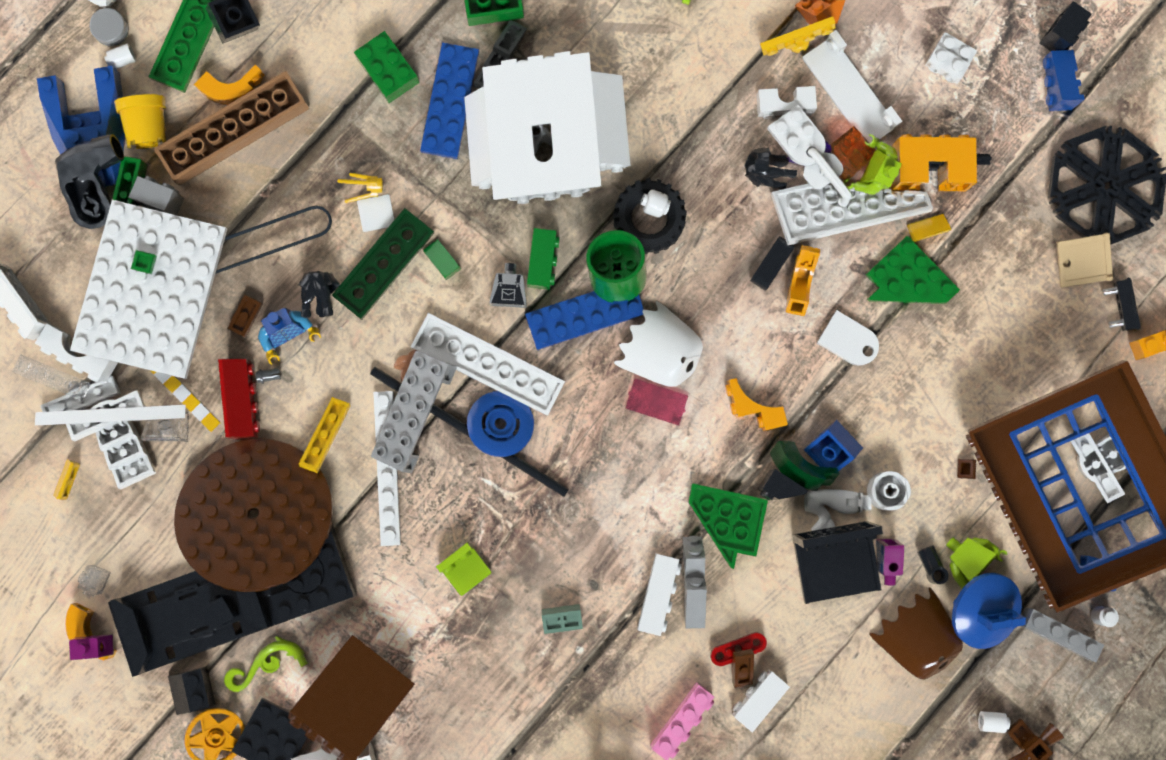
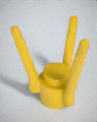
[337,173,383,203]

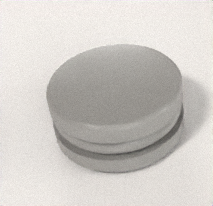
[89,8,129,46]

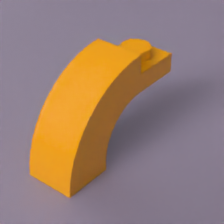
[65,603,117,660]

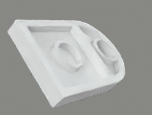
[817,310,879,366]

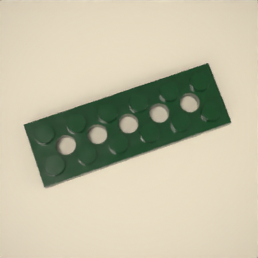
[332,208,435,320]

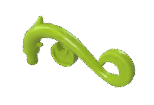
[224,636,308,692]

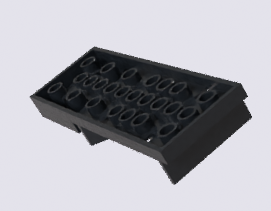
[108,523,357,677]

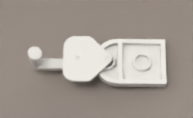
[767,105,852,207]

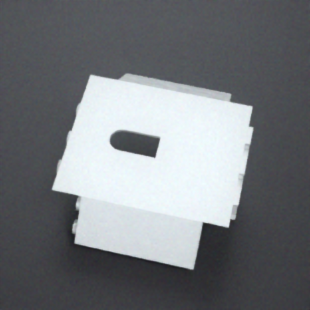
[464,51,631,204]

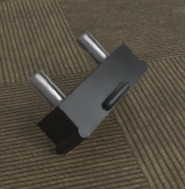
[1102,277,1141,331]

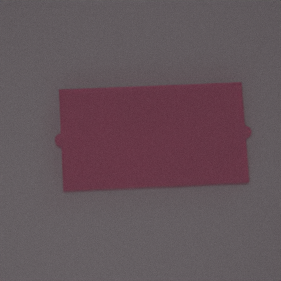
[625,379,688,426]

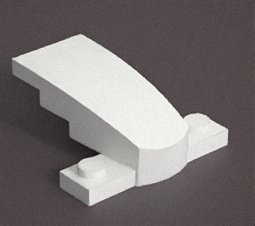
[66,390,156,489]
[1067,426,1126,503]

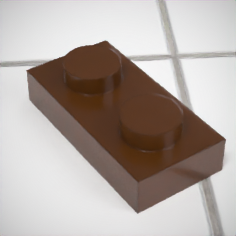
[227,295,263,338]
[732,649,754,688]

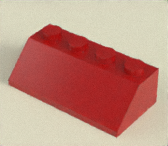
[218,359,260,439]

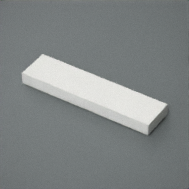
[40,376,121,412]

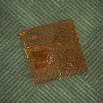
[831,126,876,180]

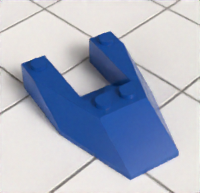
[37,66,126,186]

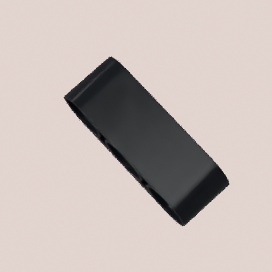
[750,236,795,291]

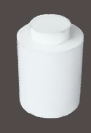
[104,43,136,69]
[1091,606,1119,627]
[978,711,1010,733]

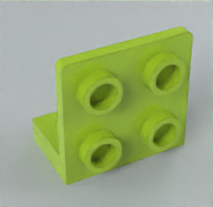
[436,542,491,596]

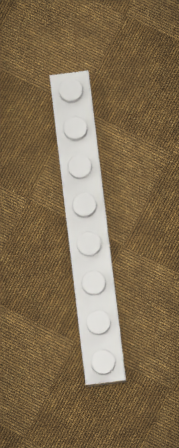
[373,391,401,546]

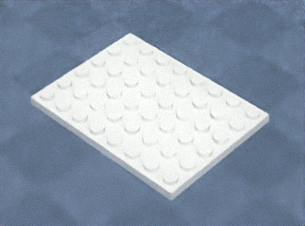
[70,200,227,379]

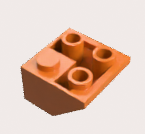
[795,0,845,25]

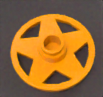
[184,708,245,760]

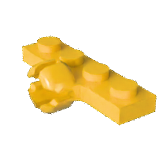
[760,16,836,56]

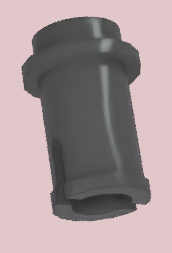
[256,367,281,384]

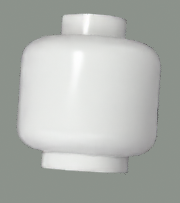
[641,190,671,218]

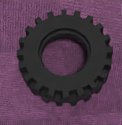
[613,178,687,254]

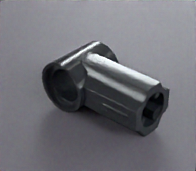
[917,545,949,584]

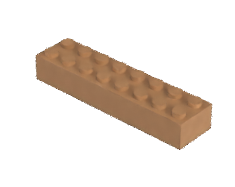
[154,71,310,186]

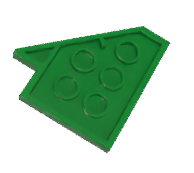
[866,236,960,304]
[688,483,768,569]

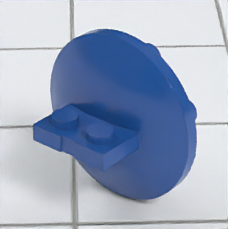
[952,573,1026,649]

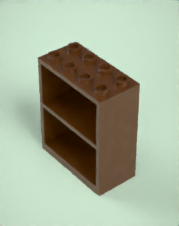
[288,635,415,760]

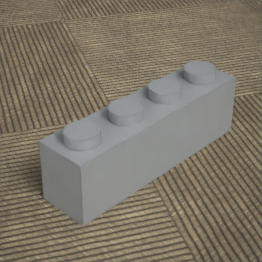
[1021,608,1104,662]

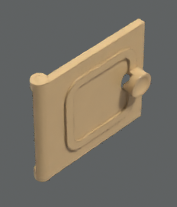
[1056,233,1113,288]

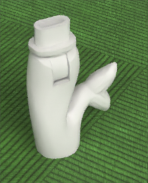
[804,489,871,531]

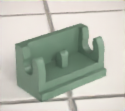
[541,604,583,634]

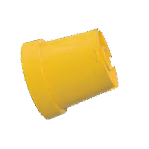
[114,94,166,149]

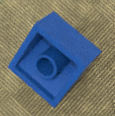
[804,420,863,471]

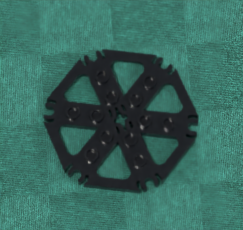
[1048,125,1166,245]

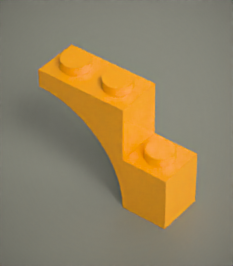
[725,378,788,431]

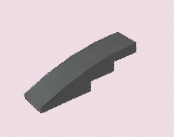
[474,20,527,89]

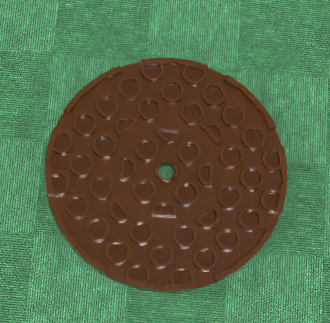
[174,439,333,592]

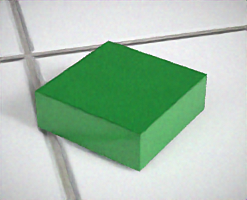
[131,250,157,275]

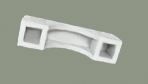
[35,323,118,383]

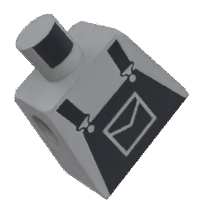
[490,263,527,308]

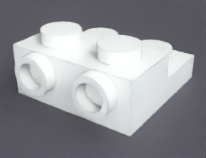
[925,32,977,84]

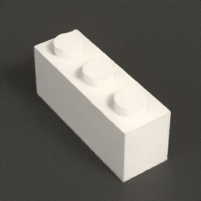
[732,669,790,733]

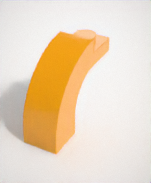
[194,65,265,105]
[786,245,820,316]

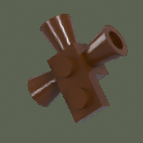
[1006,719,1064,760]

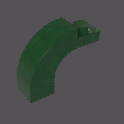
[770,441,840,491]

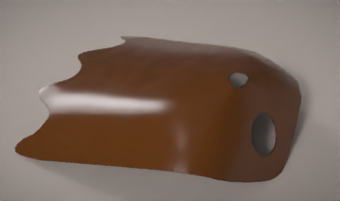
[869,587,963,680]

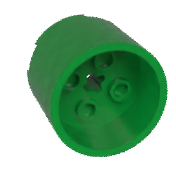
[586,230,647,303]

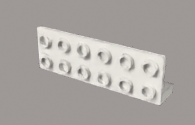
[802,30,902,148]

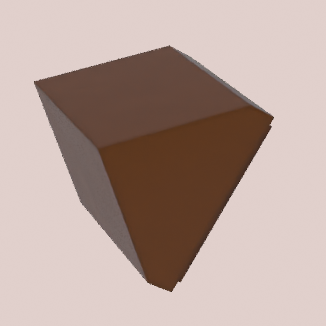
[957,459,976,479]

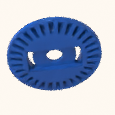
[467,391,534,457]

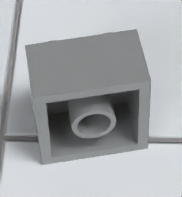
[129,176,184,215]

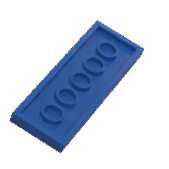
[420,42,479,159]
[525,291,644,350]

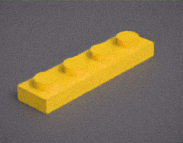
[299,397,350,473]

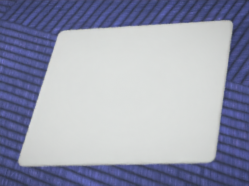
[357,194,394,232]

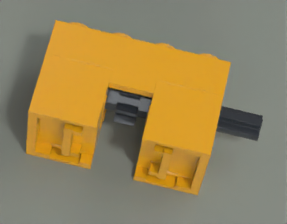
[891,134,992,192]

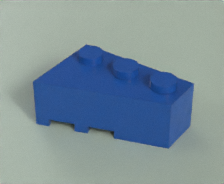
[1043,50,1085,111]

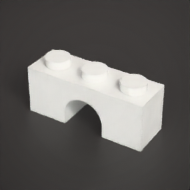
[756,86,817,119]

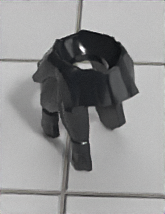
[745,147,797,190]
[298,271,340,318]

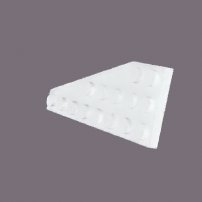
[771,183,933,245]

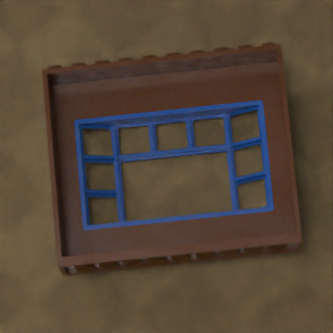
[965,360,1166,613]

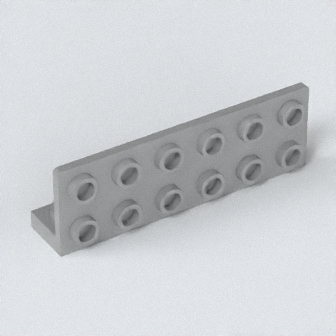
[371,351,457,473]

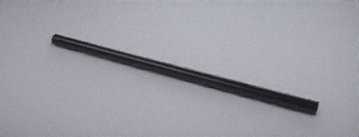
[370,367,569,497]

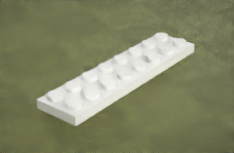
[411,313,565,416]

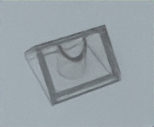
[141,412,189,442]

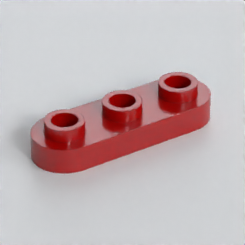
[710,632,767,666]

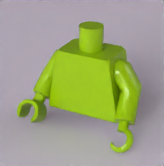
[843,134,902,195]
[946,537,1007,589]

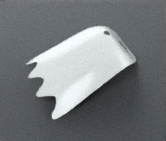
[614,301,703,387]

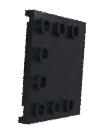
[792,521,883,604]

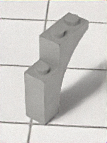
[682,536,707,629]

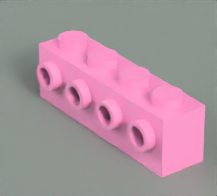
[650,682,714,760]

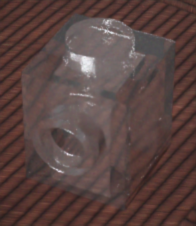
[77,565,111,597]

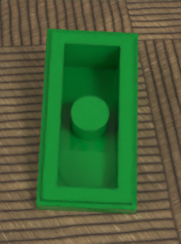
[423,239,461,280]

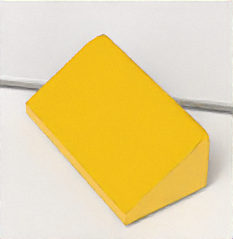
[907,214,952,242]
[53,459,80,500]

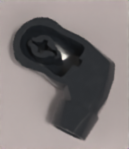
[55,134,124,229]

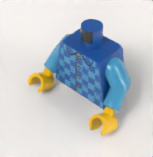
[258,308,321,365]

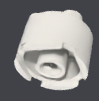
[867,471,911,510]

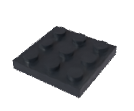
[232,697,307,760]

